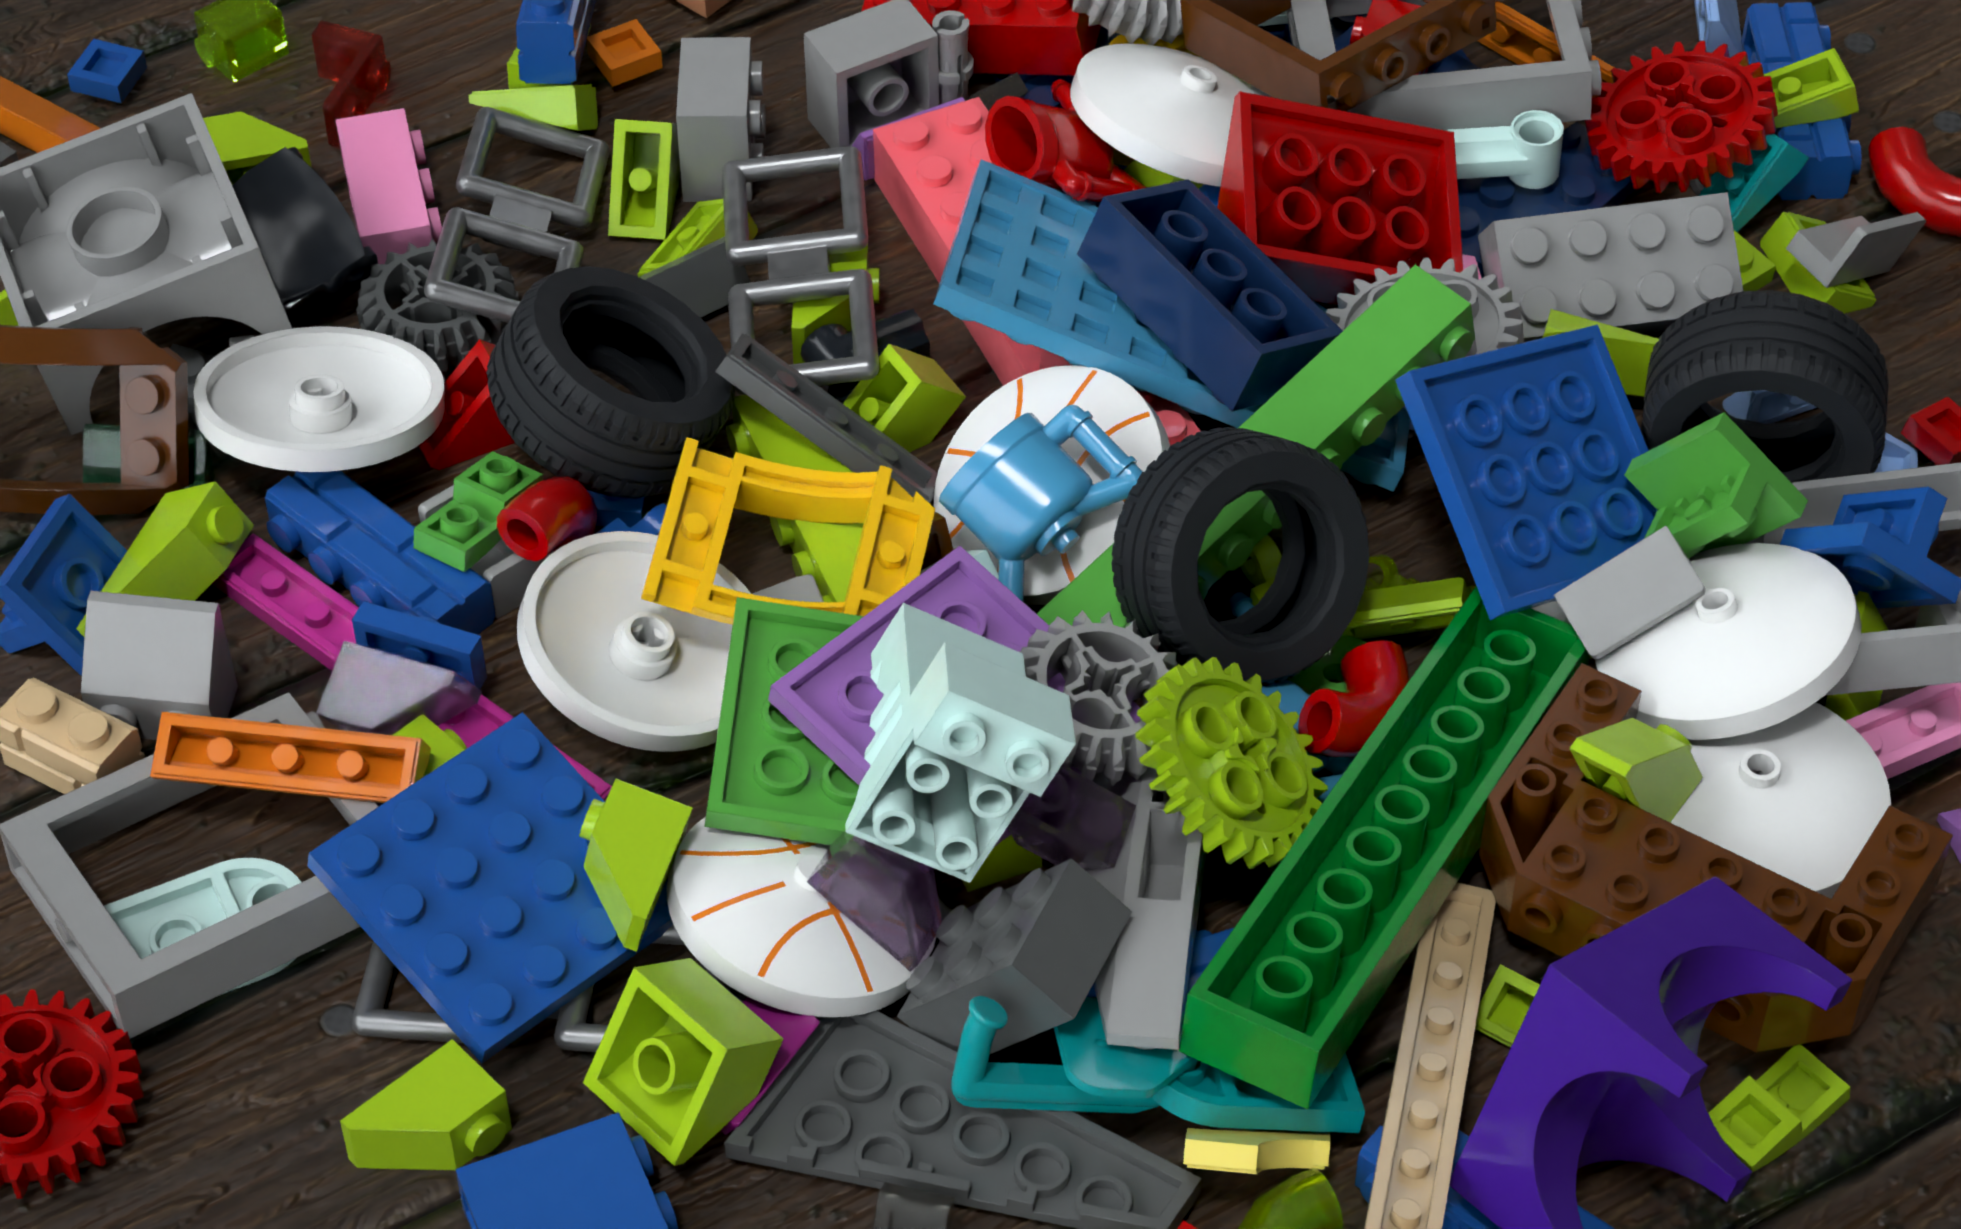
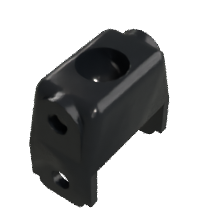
[232,147,378,327]

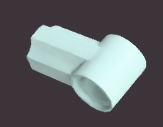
[1445,110,1564,189]

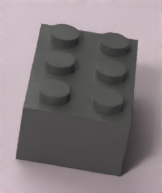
[897,858,1132,1054]

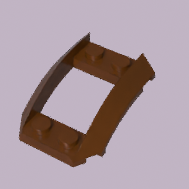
[0,325,189,515]

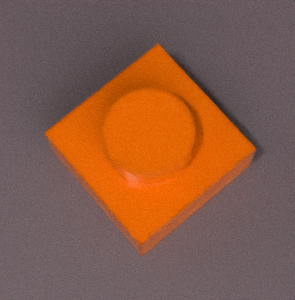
[586,19,663,87]

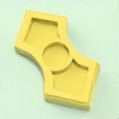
[1183,1128,1331,1174]

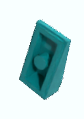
[1699,133,1809,232]

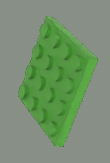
[704,597,903,856]

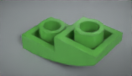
[413,451,543,572]

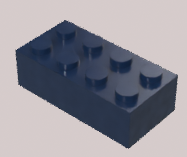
[1077,179,1343,412]

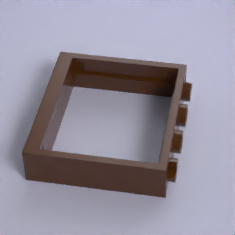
[1180,0,1496,112]

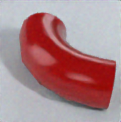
[1868,127,1961,237]
[497,477,598,561]
[1298,640,1410,758]

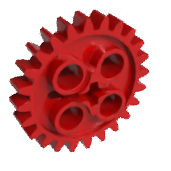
[1585,41,1778,193]
[0,989,144,1199]

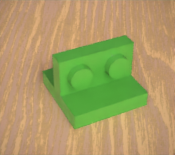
[1624,412,1808,559]

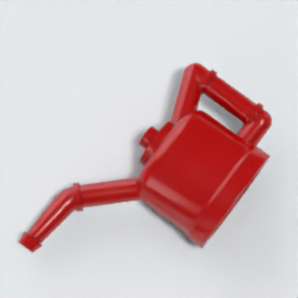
[985,79,1148,202]

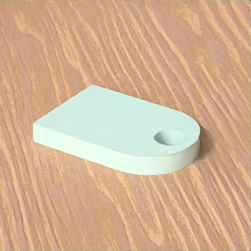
[104,858,301,996]

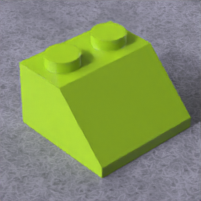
[583,958,784,1166]

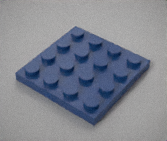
[1395,325,1657,620]
[307,712,673,1063]

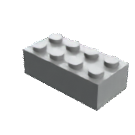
[1478,192,1743,342]

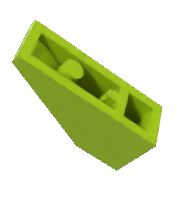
[76,481,254,638]

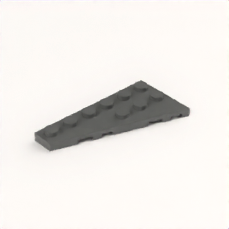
[724,1011,1202,1229]

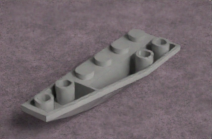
[1069,767,1207,1050]

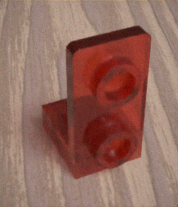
[311,20,391,148]

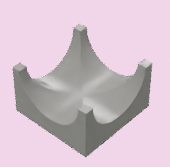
[0,93,292,435]

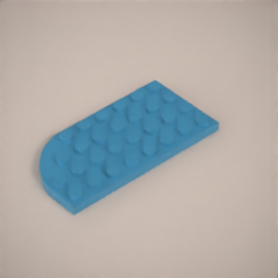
[933,159,1410,491]

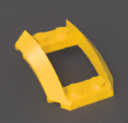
[641,437,935,625]

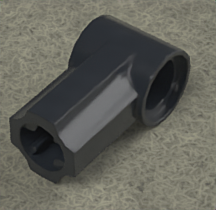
[800,308,930,404]

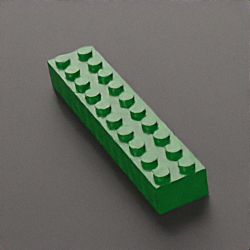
[1179,587,1590,1110]

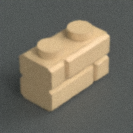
[0,677,145,794]

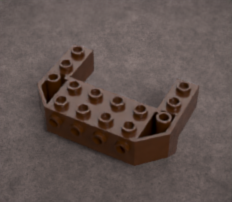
[1479,663,1953,1053]

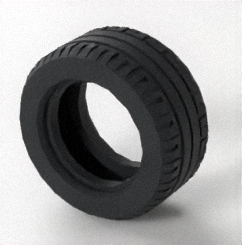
[487,266,735,498]
[1641,290,1889,483]
[1111,427,1369,686]

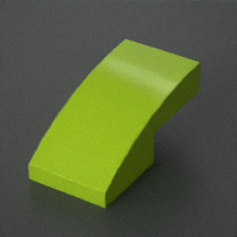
[1708,1044,1850,1173]

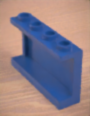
[455,1112,678,1229]

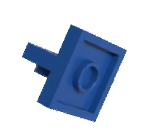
[1780,487,1961,608]
[0,494,127,676]

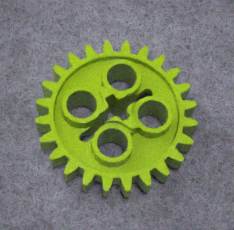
[1135,657,1328,869]

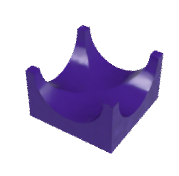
[1449,876,1853,1229]

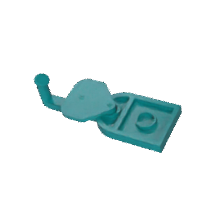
[951,996,1365,1133]

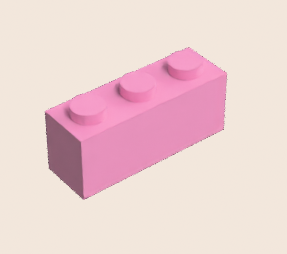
[335,108,442,264]

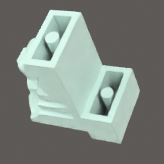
[845,603,1076,883]

